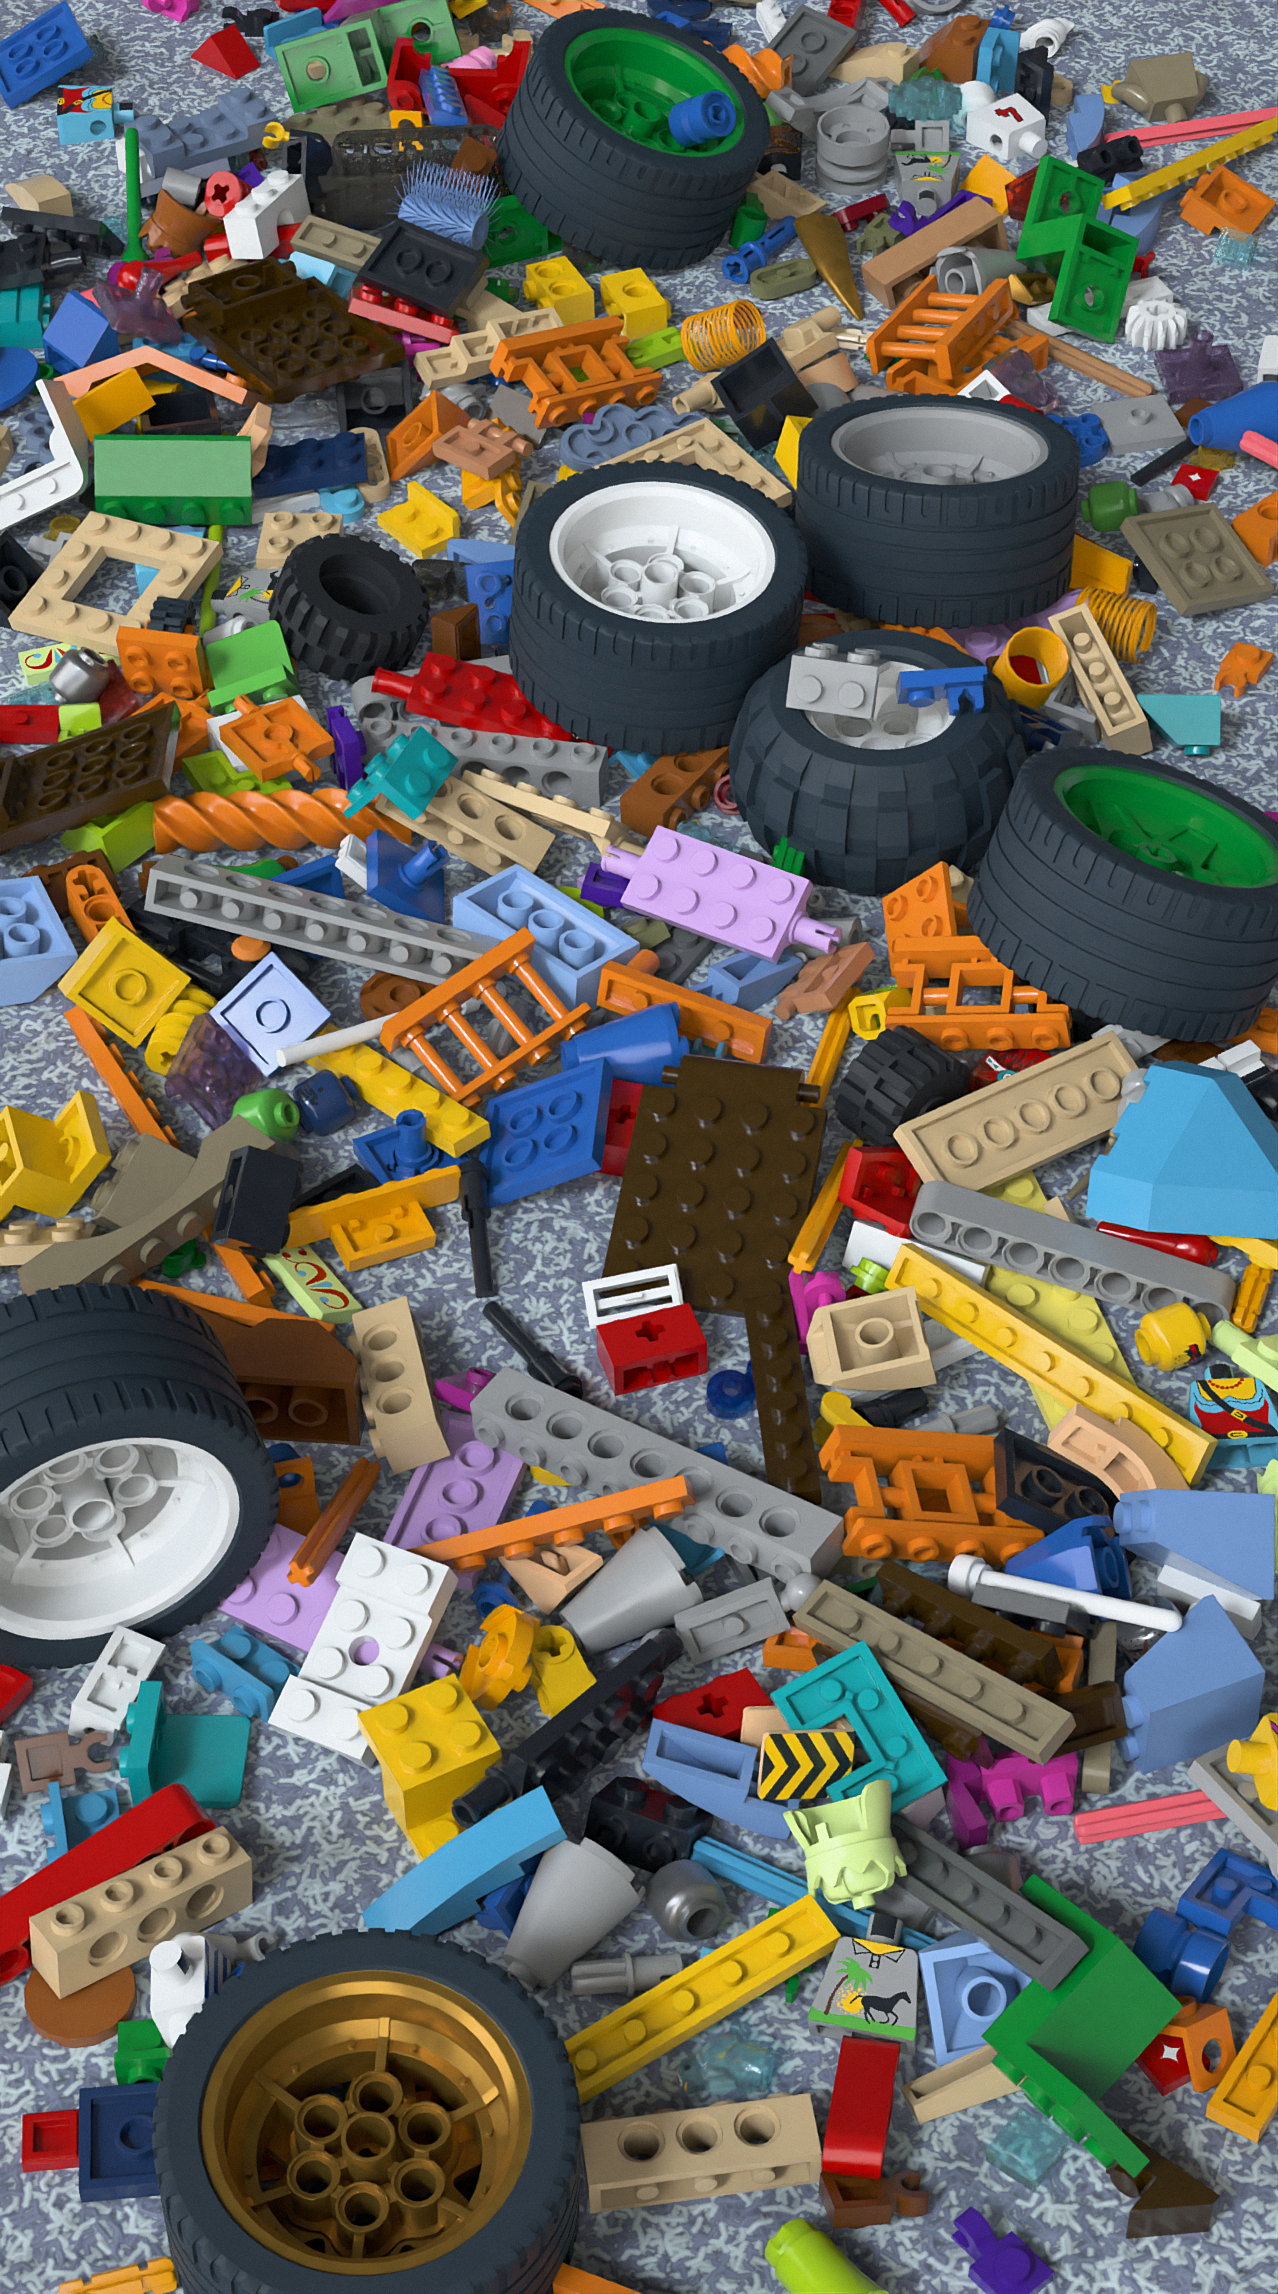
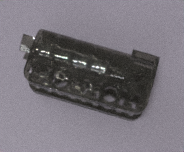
[314,124,513,231]

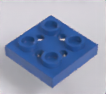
[464,559,514,645]
[353,1109,471,1185]

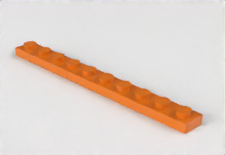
[63,1006,278,1309]

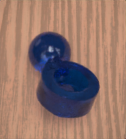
[705,1359,755,1420]

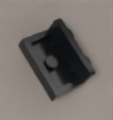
[583,1776,714,1874]

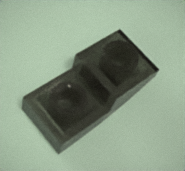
[412,559,492,607]

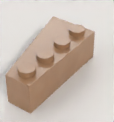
[860,195,1009,310]

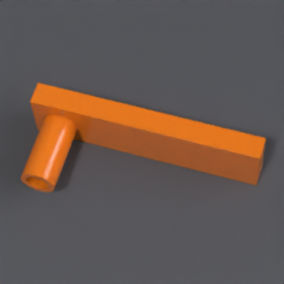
[596,949,773,1064]

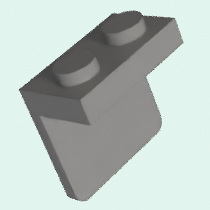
[786,642,890,719]

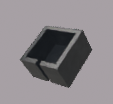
[710,337,819,452]
[139,388,222,435]

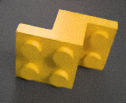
[0,1090,112,1222]
[357,1673,502,1862]

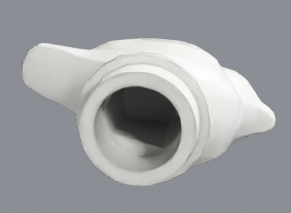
[1020,17,1074,58]

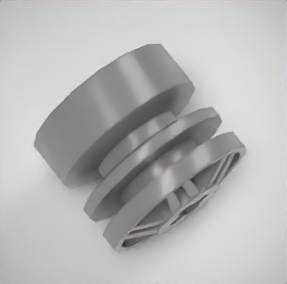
[815,105,890,196]

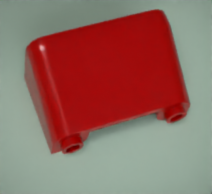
[387,37,532,116]

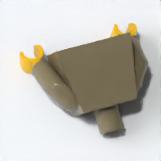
[1101,51,1208,124]

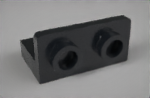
[1014,45,1054,126]

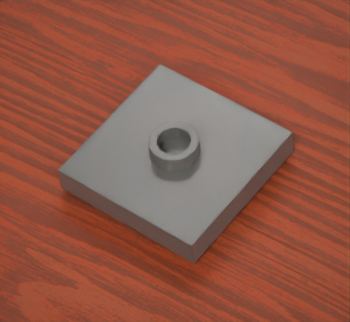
[1090,394,1186,455]

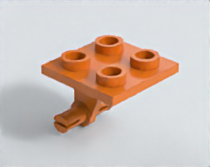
[882,861,973,977]

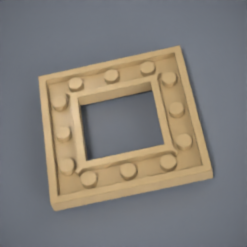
[579,417,792,508]
[8,511,224,657]

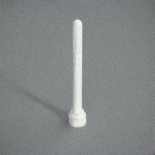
[948,1554,1182,1632]

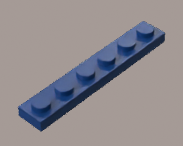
[418,66,468,132]

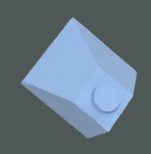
[918,1931,1032,2066]

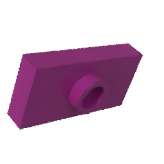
[433,1367,496,1413]

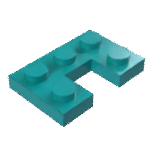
[770,1639,948,1816]

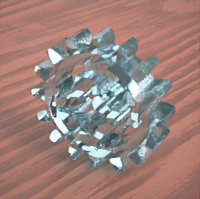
[888,76,963,122]

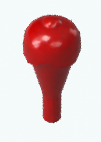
[117,251,203,303]
[1096,1221,1219,1267]

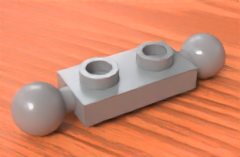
[639,1572,822,1670]

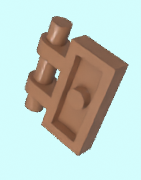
[432,418,533,481]
[774,941,876,1020]

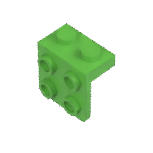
[205,620,301,716]

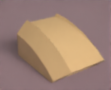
[806,1285,937,1391]

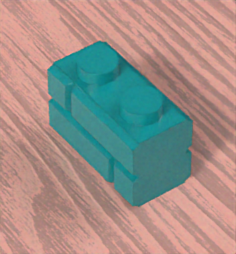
[0,282,53,349]

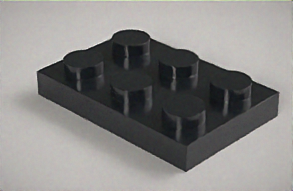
[0,206,125,260]
[358,218,490,320]
[993,1427,1137,1566]

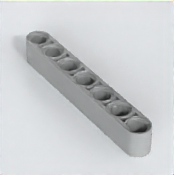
[909,1180,1236,1331]

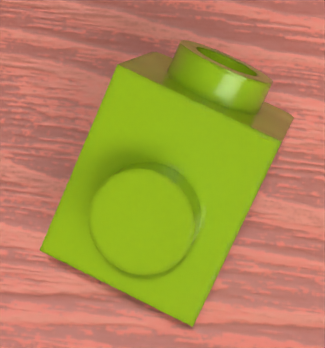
[58,702,102,742]

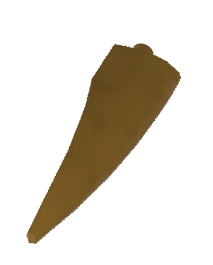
[793,211,863,321]

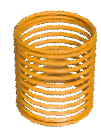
[680,299,766,373]
[1074,585,1157,665]
[992,626,1070,709]

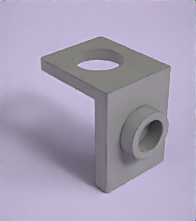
[1044,668,1101,744]

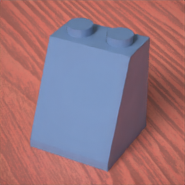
[1113,1489,1275,1601]
[1115,1594,1266,1775]

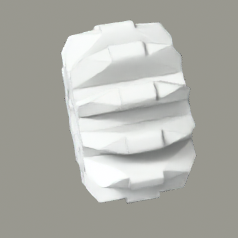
[1125,297,1188,355]

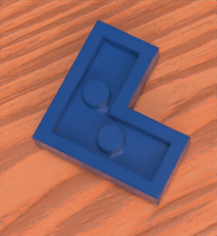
[1175,1847,1278,1938]

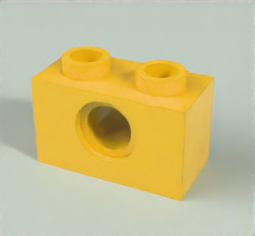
[600,267,671,340]

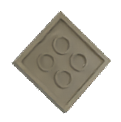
[1119,502,1276,617]

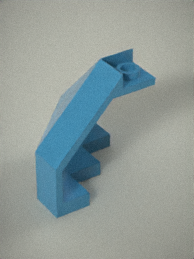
[1085,1060,1278,1239]

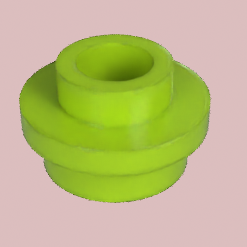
[849,1257,890,1295]

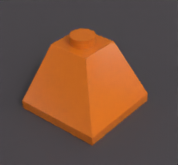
[385,389,469,481]

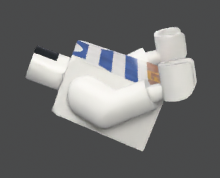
[149,1932,275,2055]

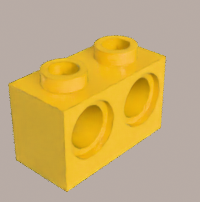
[522,256,595,326]

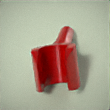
[1131,251,1156,279]

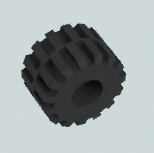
[835,1025,970,1147]

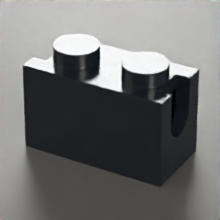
[209,1145,301,1258]

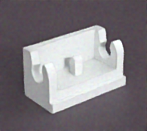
[68,1625,166,1746]

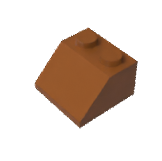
[919,15,991,84]

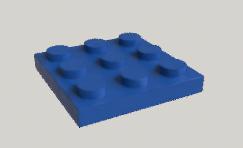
[0,0,94,109]
[479,1057,614,1208]

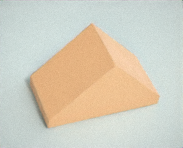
[498,1542,604,1615]

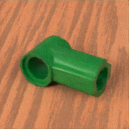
[728,191,769,250]

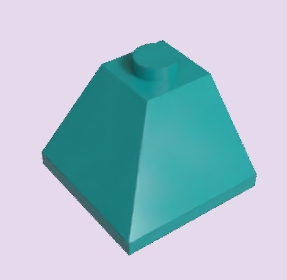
[1135,694,1221,756]

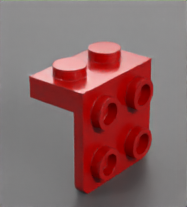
[836,1147,921,1239]

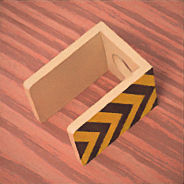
[740,1706,856,1800]

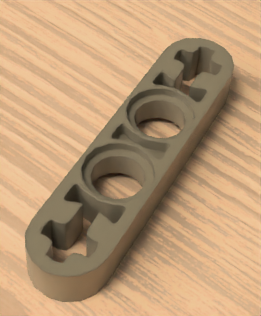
[1081,1620,1117,1795]

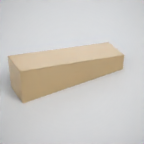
[900,2044,1024,2124]

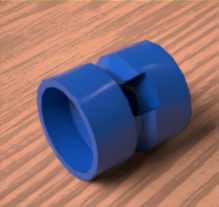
[669,90,736,148]
[1132,1906,1231,2004]

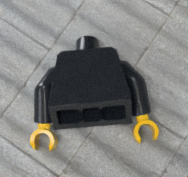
[262,122,356,219]

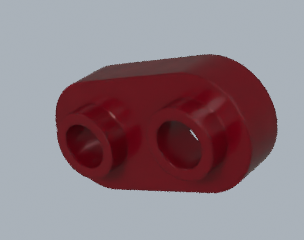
[830,193,891,233]

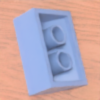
[0,875,78,1007]

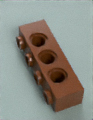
[620,744,730,838]

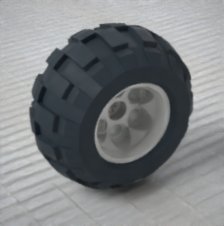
[729,629,1028,895]

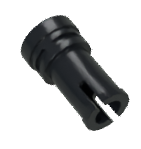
[853,1387,929,1428]

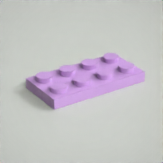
[382,1409,529,1592]

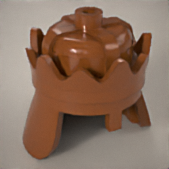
[138,188,224,259]

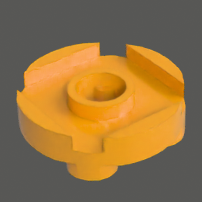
[459,1604,540,1711]

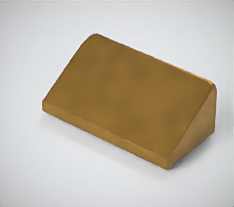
[1007,273,1057,305]

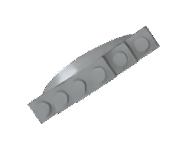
[765,76,910,141]

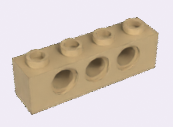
[1048,602,1153,755]
[374,774,556,876]
[348,1296,451,1475]
[29,1825,253,1999]
[580,2093,822,2214]

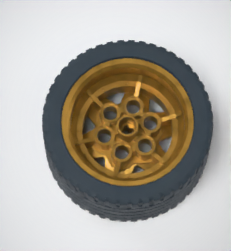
[152,1928,580,2294]

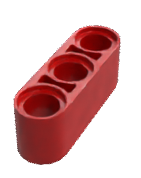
[822,2035,900,2181]

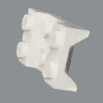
[267,1532,459,1769]

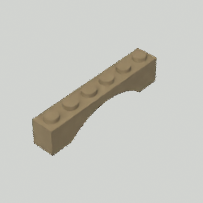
[17,1114,277,1296]

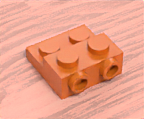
[1179,163,1277,245]

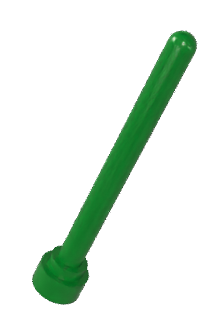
[121,127,150,262]

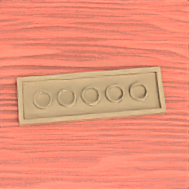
[893,1030,1139,1193]

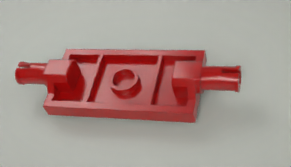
[371,651,613,758]

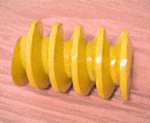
[144,983,218,1077]

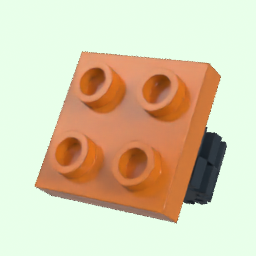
[116,596,209,699]

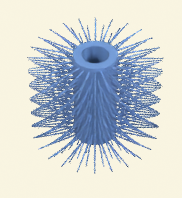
[384,158,503,257]

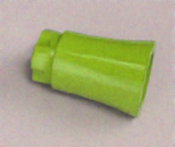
[765,2217,890,2294]

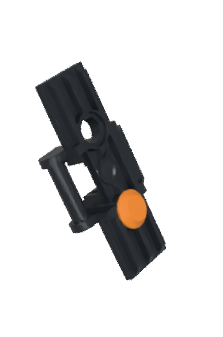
[124,894,320,1001]

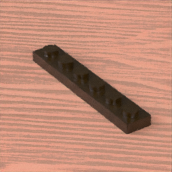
[743,1293,822,1505]

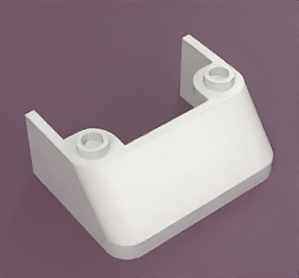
[0,379,88,533]

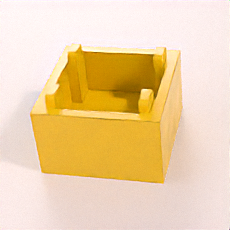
[57,916,191,1049]

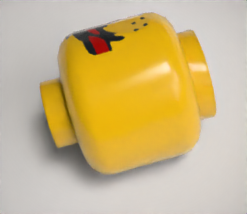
[1134,1302,1211,1372]

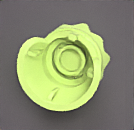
[783,1779,907,1911]

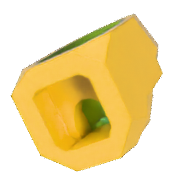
[848,984,913,1041]

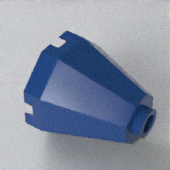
[1004,1515,1133,1622]

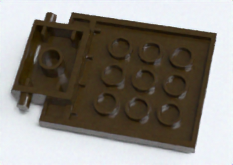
[180,256,405,404]
[0,700,182,856]
[599,1053,828,1318]

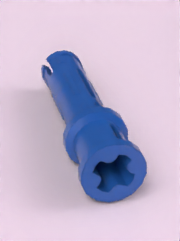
[722,216,798,284]

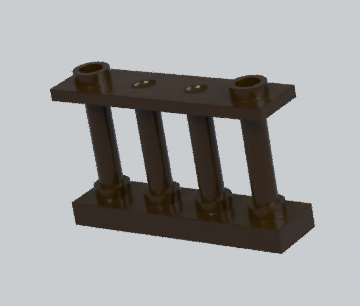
[811,1559,1065,1770]

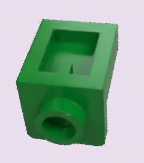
[114,2019,173,2085]

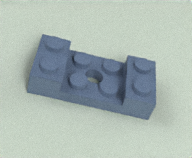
[123,87,278,179]

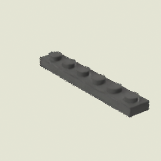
[890,1813,1089,1992]

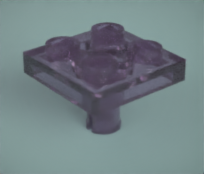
[92,267,184,345]
[1154,330,1244,404]
[981,345,1061,415]
[164,1012,263,1132]

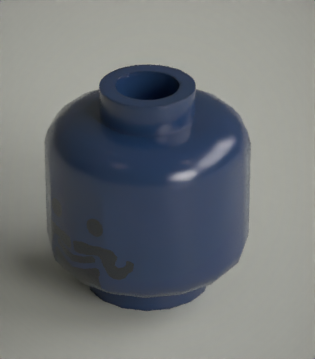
[293,1069,360,1137]

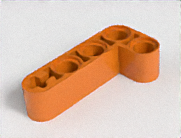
[66,865,137,1020]

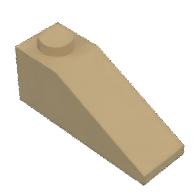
[829,42,920,92]

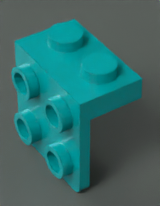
[342,726,459,821]
[119,1681,251,1809]

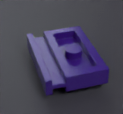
[326,705,368,791]

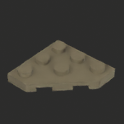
[280,94,417,147]

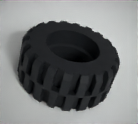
[268,533,430,684]

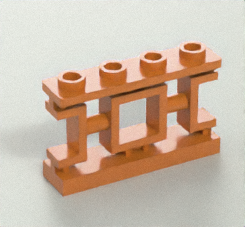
[489,315,664,430]
[885,327,1049,396]
[885,935,1073,1051]
[818,1424,1046,1567]

